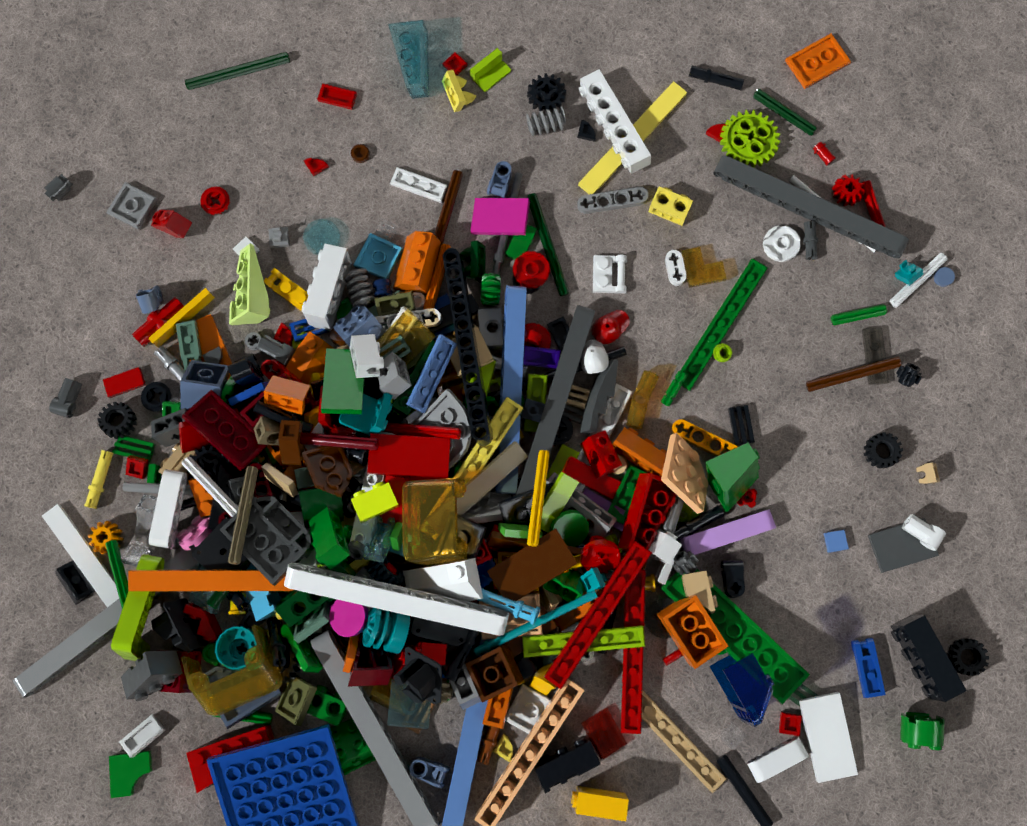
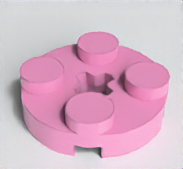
[176,515,212,551]

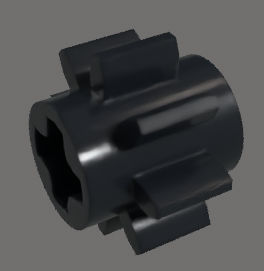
[896,363,922,387]

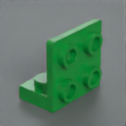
[330,718,376,775]

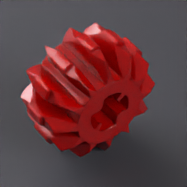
[832,174,865,206]

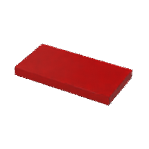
[367,433,450,479]

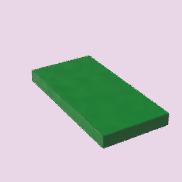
[321,348,364,414]

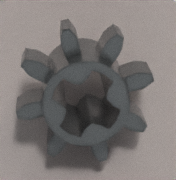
[673,551,699,575]

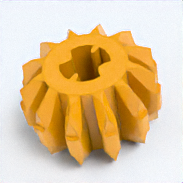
[88,521,124,554]

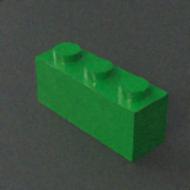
[309,507,350,570]

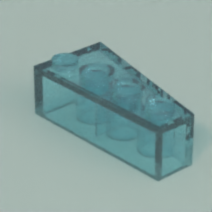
[388,20,429,99]

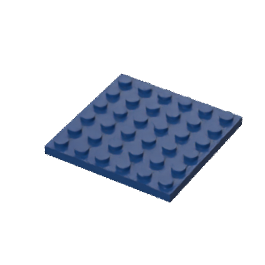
[207,724,359,826]

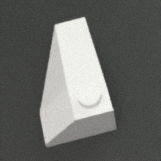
[403,558,483,601]

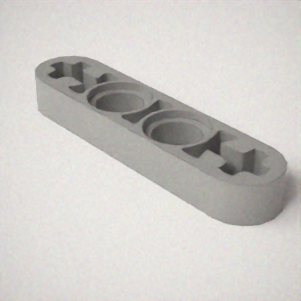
[577,187,648,214]

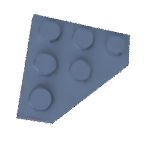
[198,666,282,729]

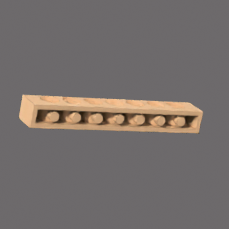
[474,678,584,826]

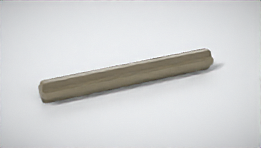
[228,466,258,565]

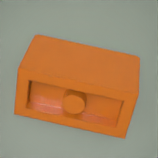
[264,376,310,415]

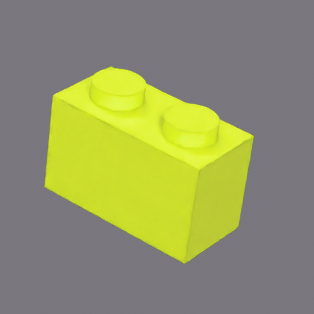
[351,482,398,523]

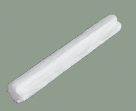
[889,253,948,308]
[182,456,239,517]

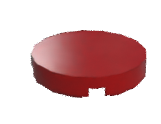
[513,251,550,289]

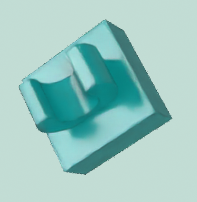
[895,260,924,285]
[580,567,608,593]

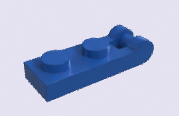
[851,638,886,698]

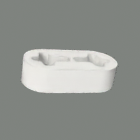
[665,250,686,286]

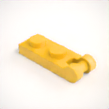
[264,268,308,312]

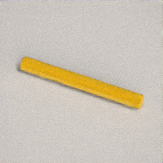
[527,450,550,547]

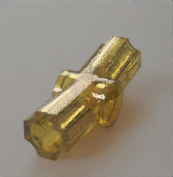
[626,370,659,429]

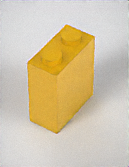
[571,786,629,821]

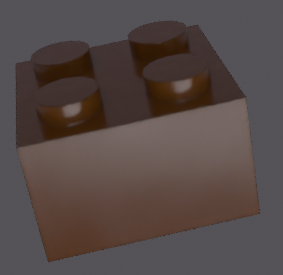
[465,644,525,703]

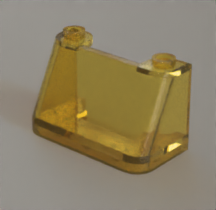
[402,478,468,566]

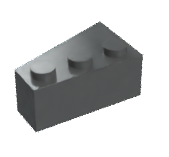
[121,651,183,701]

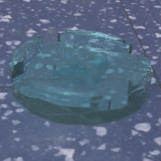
[303,219,340,255]

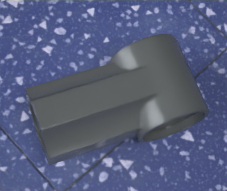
[257,335,296,367]
[49,378,83,418]

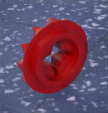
[200,186,230,215]

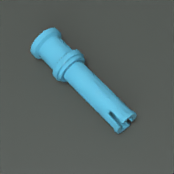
[478,588,540,625]

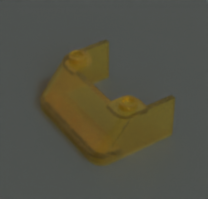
[181,625,282,716]

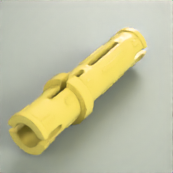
[84,450,114,509]

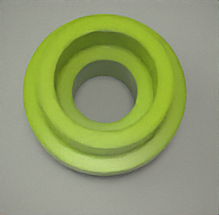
[713,343,732,362]

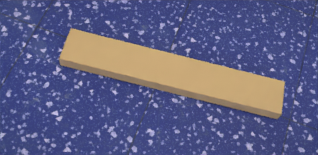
[642,690,726,794]

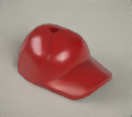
[591,310,630,344]

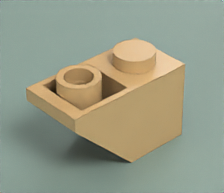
[682,571,718,614]

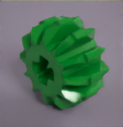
[481,273,501,305]

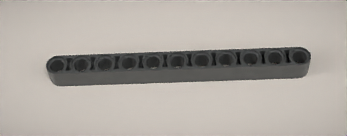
[713,156,909,259]
[516,305,595,495]

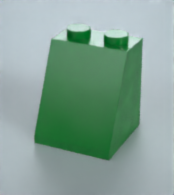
[706,443,760,512]

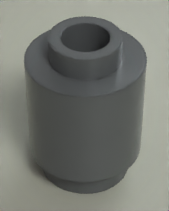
[44,174,73,201]

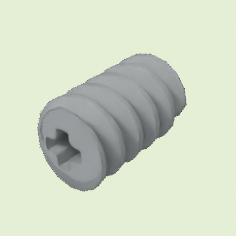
[526,107,566,136]
[344,268,375,309]

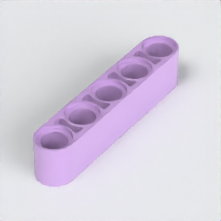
[680,509,776,555]

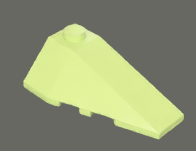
[229,243,270,325]

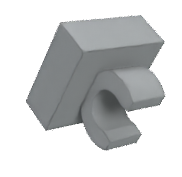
[269,227,289,248]

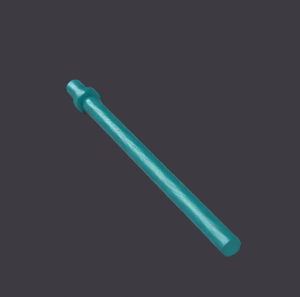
[474,590,598,656]

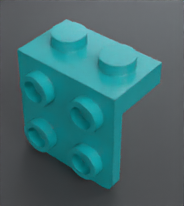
[339,392,393,436]

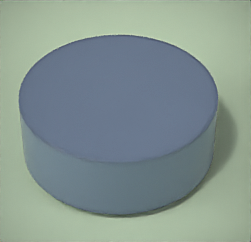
[934,267,955,287]

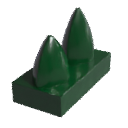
[460,240,486,282]

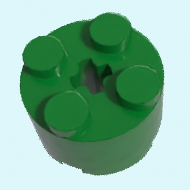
[900,712,945,751]

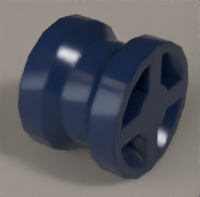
[372,279,393,298]

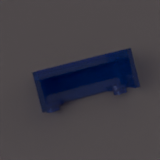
[709,653,774,728]

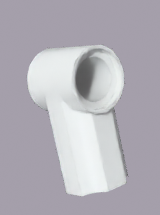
[902,514,946,551]

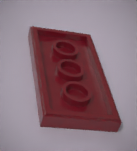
[182,390,268,471]

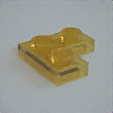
[681,247,727,288]

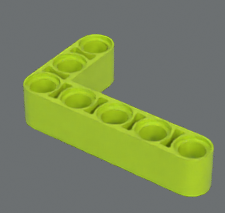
[111,554,165,661]

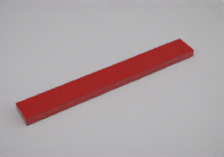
[544,541,652,689]
[621,570,646,734]

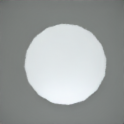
[763,225,800,262]

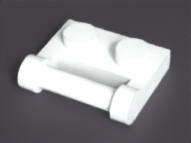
[593,255,627,294]

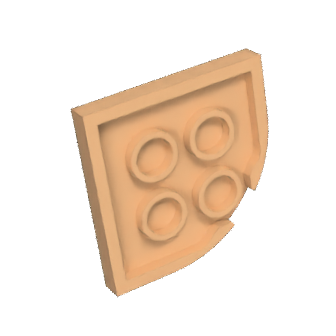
[661,433,708,514]

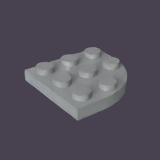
[413,389,472,472]

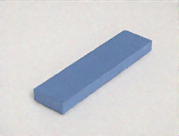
[406,335,457,414]

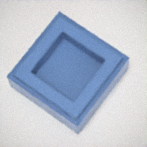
[823,530,849,553]

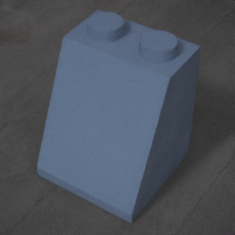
[180,360,229,410]

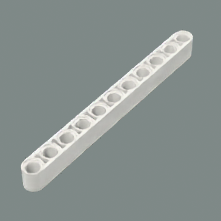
[284,563,509,636]

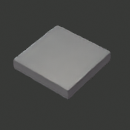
[106,182,158,230]

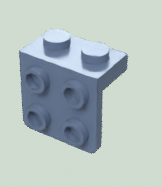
[333,305,387,347]

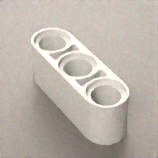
[747,736,809,783]

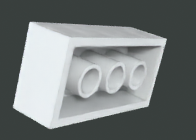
[302,244,352,331]

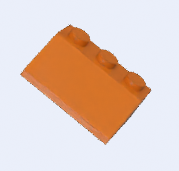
[393,231,441,294]
[613,427,667,477]
[657,595,728,669]

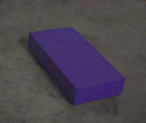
[523,346,561,369]

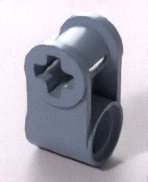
[487,161,512,198]
[136,285,163,314]
[409,757,450,788]

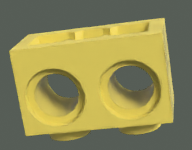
[648,186,693,226]

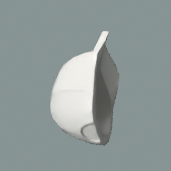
[580,340,609,374]

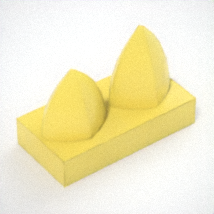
[442,70,476,112]

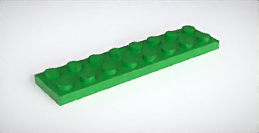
[661,569,810,705]

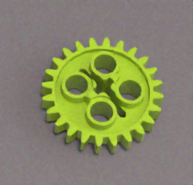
[720,110,780,168]

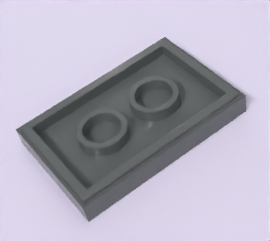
[868,518,939,573]

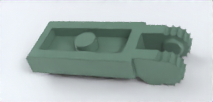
[176,320,202,371]

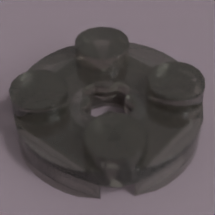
[644,598,674,639]

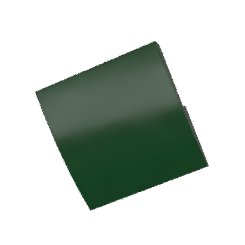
[299,488,344,528]

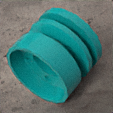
[363,607,410,654]
[215,626,267,671]

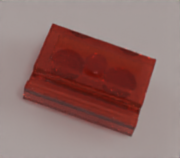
[581,707,627,759]

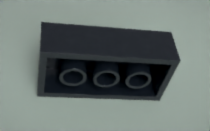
[891,615,967,702]

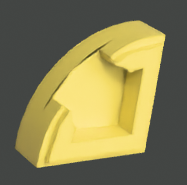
[493,733,513,762]

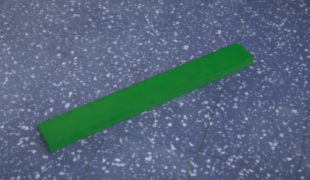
[674,258,768,391]

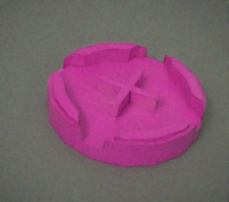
[329,600,368,637]

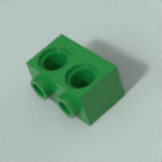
[307,684,347,726]

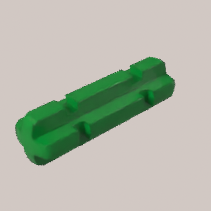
[661,371,687,406]

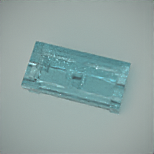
[363,517,395,562]

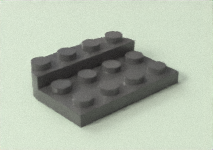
[220,496,314,586]

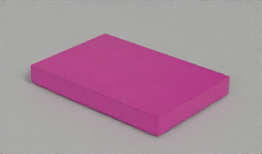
[470,198,530,235]

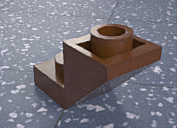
[278,420,305,466]

